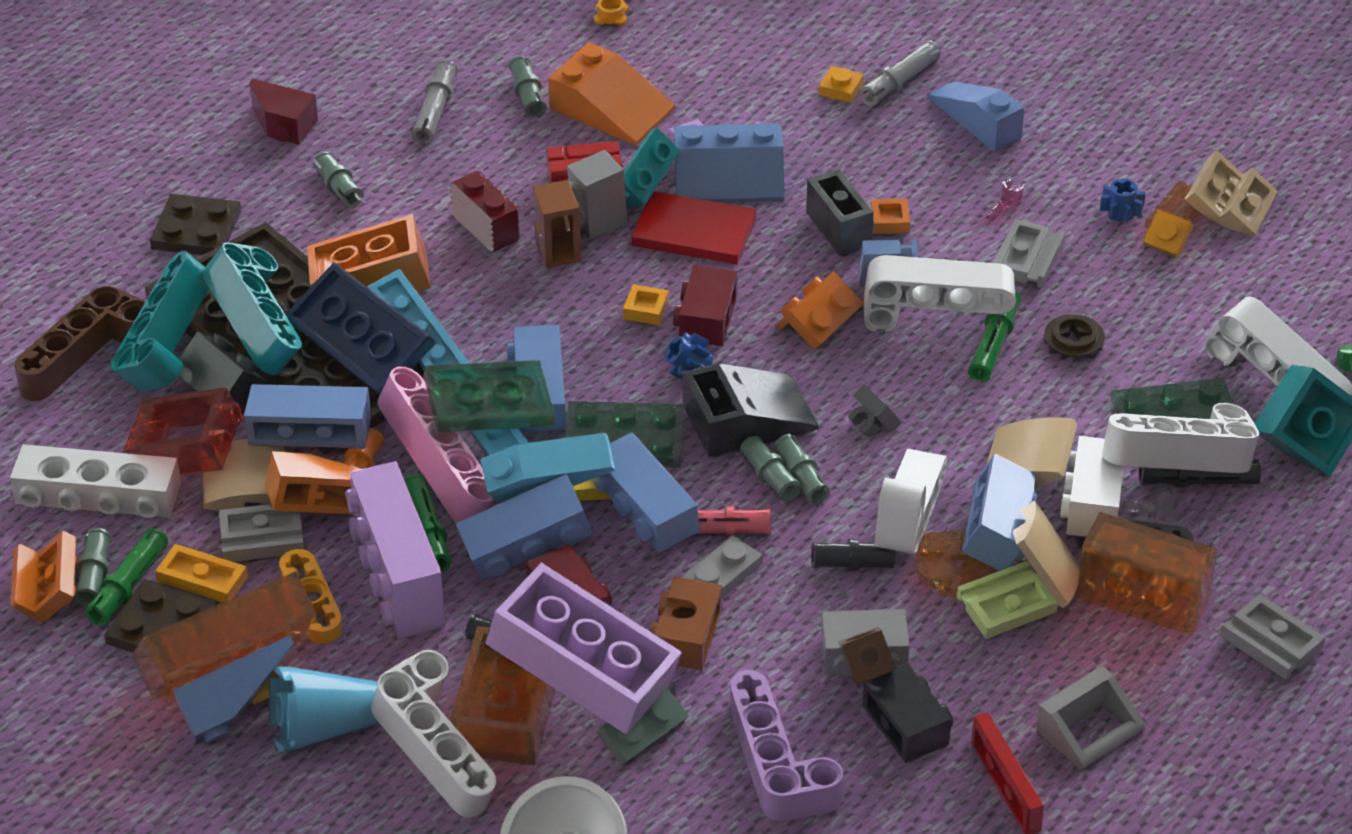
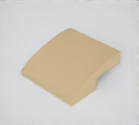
[1185,151,1278,236]
[986,418,1078,489]
[200,439,285,511]
[1012,501,1080,608]

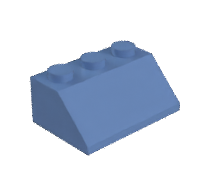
[674,123,785,203]

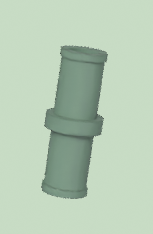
[509,55,547,117]
[313,151,364,208]
[774,434,830,504]
[740,436,801,502]
[74,528,112,605]

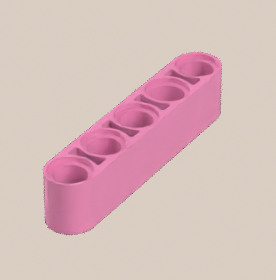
[378,367,495,523]

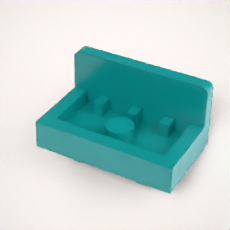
[624,128,680,208]

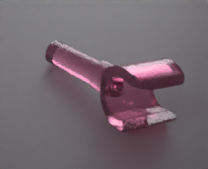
[986,179,1024,222]

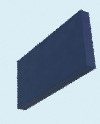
[285,262,436,395]

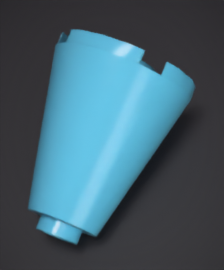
[269,666,379,752]

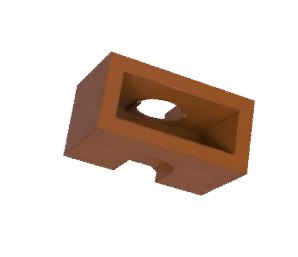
[533,180,581,268]
[649,576,722,671]

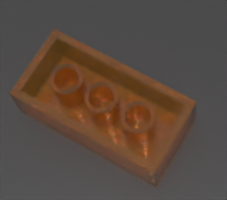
[132,571,317,701]

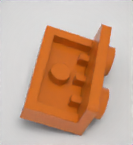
[775,271,864,349]
[10,530,77,622]

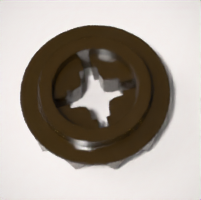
[1044,314,1105,362]

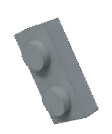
[681,535,763,597]

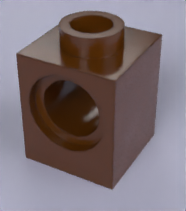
[838,627,896,684]

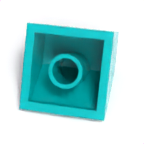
[1254,364,1352,477]

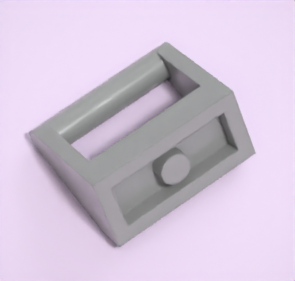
[1036,666,1146,770]

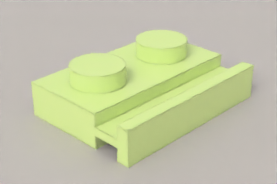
[956,560,1058,639]

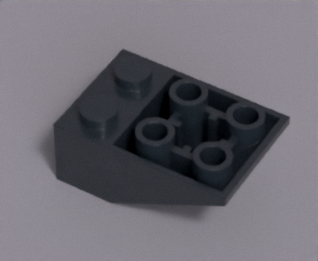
[683,363,819,457]

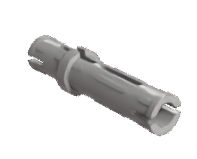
[859,40,941,107]
[411,59,458,143]

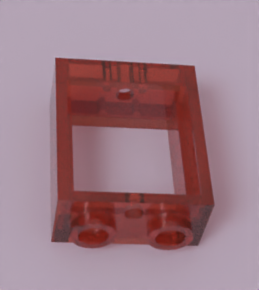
[122,387,242,475]

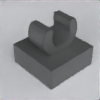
[848,384,902,437]

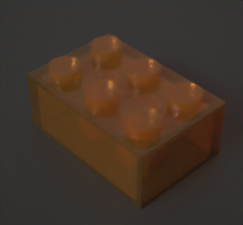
[1076,512,1217,636]
[449,626,556,766]

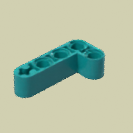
[202,242,302,375]
[110,251,209,392]

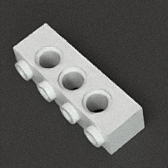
[10,444,181,518]

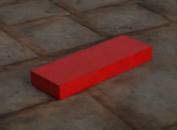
[971,712,1044,834]

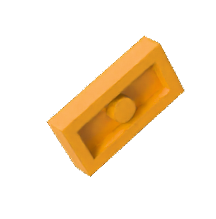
[155,544,248,605]

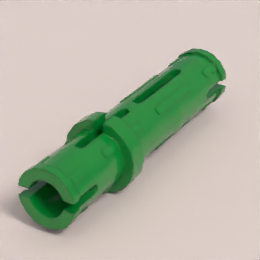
[968,291,1021,382]
[404,473,452,573]
[85,527,169,626]

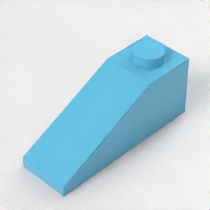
[480,433,615,504]

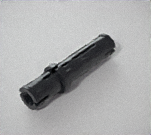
[1138,459,1261,488]

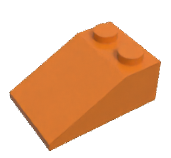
[548,42,675,146]
[307,214,431,294]

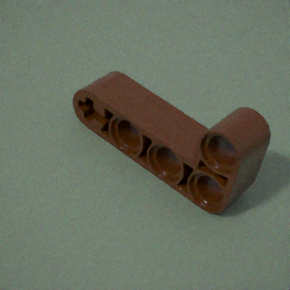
[14,286,146,401]

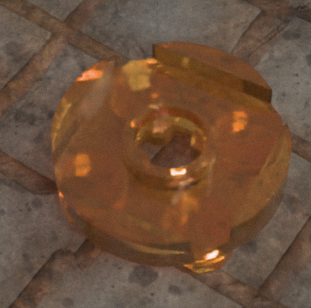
[915,530,996,598]

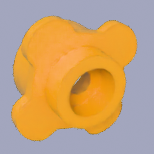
[594,0,629,25]

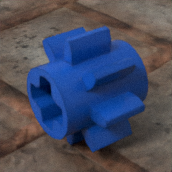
[1099,178,1146,222]
[665,332,713,379]

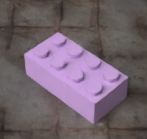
[345,461,445,639]
[485,563,682,735]

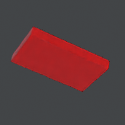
[632,191,756,265]

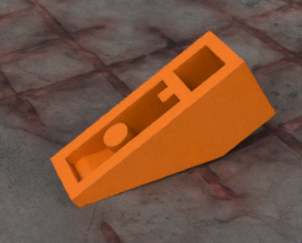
[265,452,361,515]

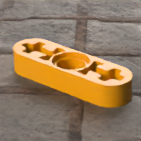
[279,549,343,644]

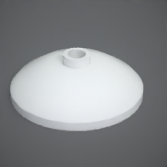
[500,776,627,834]

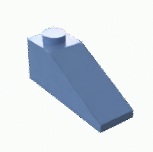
[927,81,1024,152]
[173,635,294,743]

